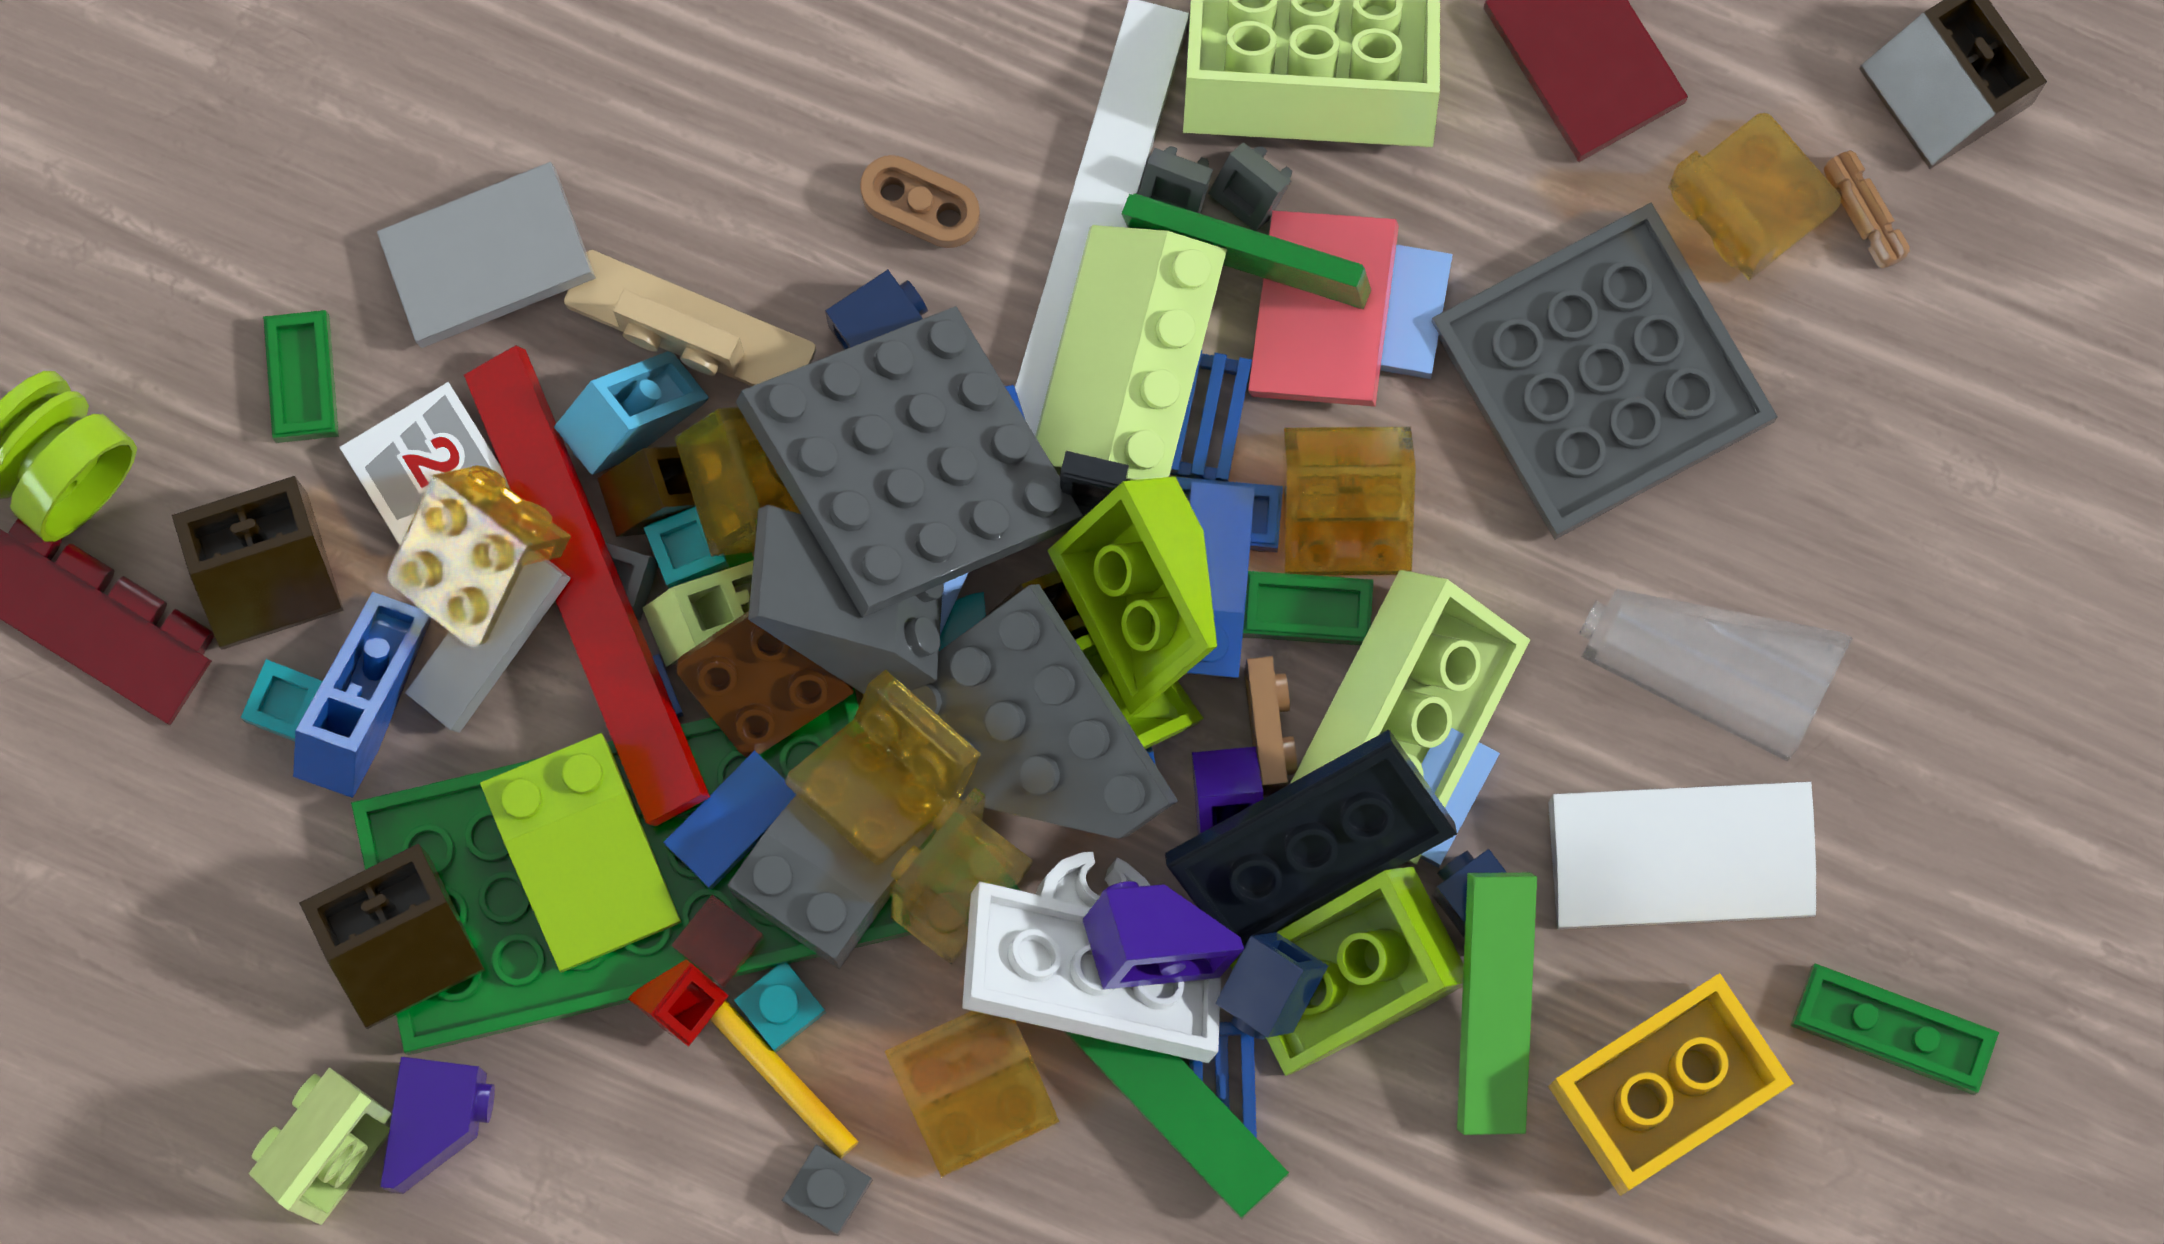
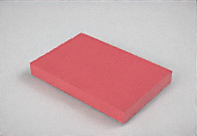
[1248,210,1399,407]

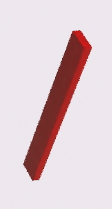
[464,345,710,826]

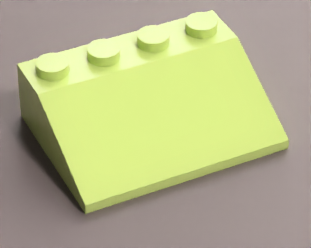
[1183,0,1440,147]

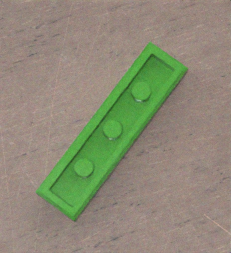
[1457,872,1537,1135]

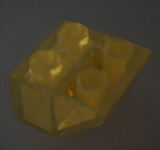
[1283,427,1416,576]
[884,1011,1060,1178]

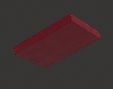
[1483,0,1688,162]

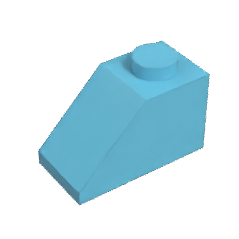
[554,351,709,475]

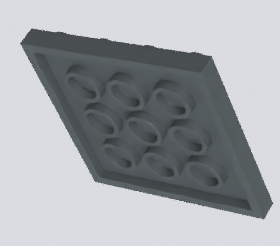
[1431,202,1778,540]
[736,306,1083,618]

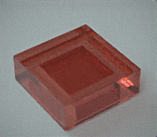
[671,895,764,988]

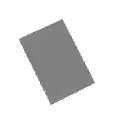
[377,162,596,348]

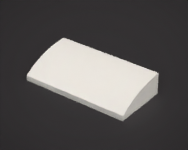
[1548,782,1816,929]

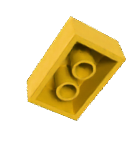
[1548,973,1794,1196]

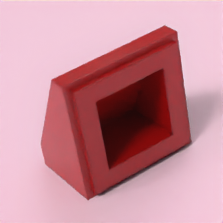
[628,959,729,1047]

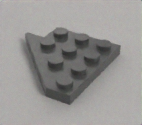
[888,584,1178,839]

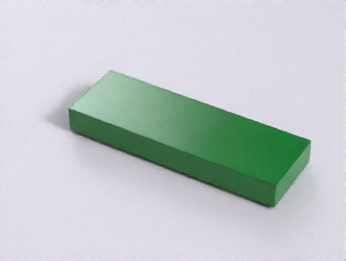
[1791,963,1999,1095]

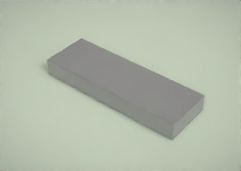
[405,538,571,733]

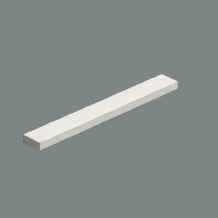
[1015,0,1189,435]

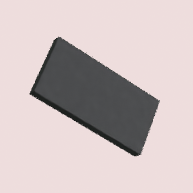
[1165,730,1457,948]

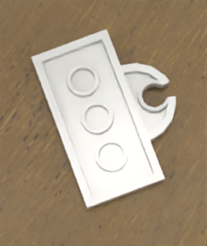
[962,852,1221,1063]

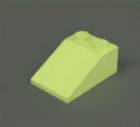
[249,1067,392,1225]

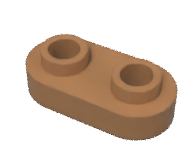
[860,155,980,248]

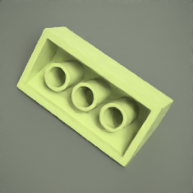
[1035,225,1227,481]
[1290,570,1530,865]

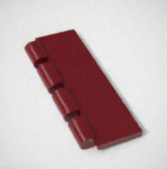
[0,519,214,725]

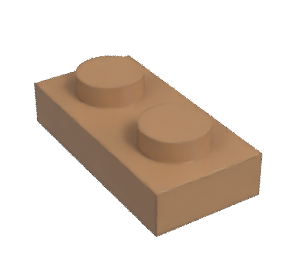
[1244,656,1297,796]

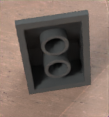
[748,505,944,703]
[728,737,951,969]

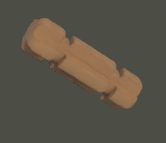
[1824,150,1910,268]

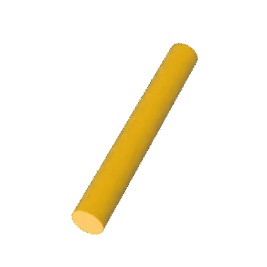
[710,1000,859,1159]

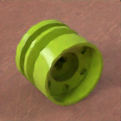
[0,371,137,542]

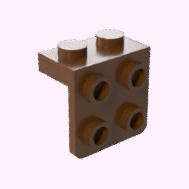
[677,611,853,757]

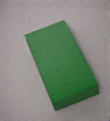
[263,310,339,443]
[1243,571,1374,646]

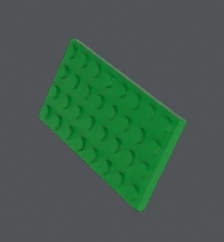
[351,688,913,1055]

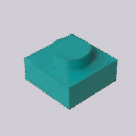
[644,504,729,589]
[240,659,323,742]
[734,963,826,1053]

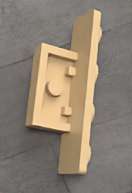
[564,250,816,386]

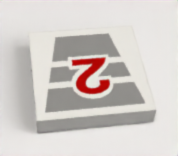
[340,382,512,556]

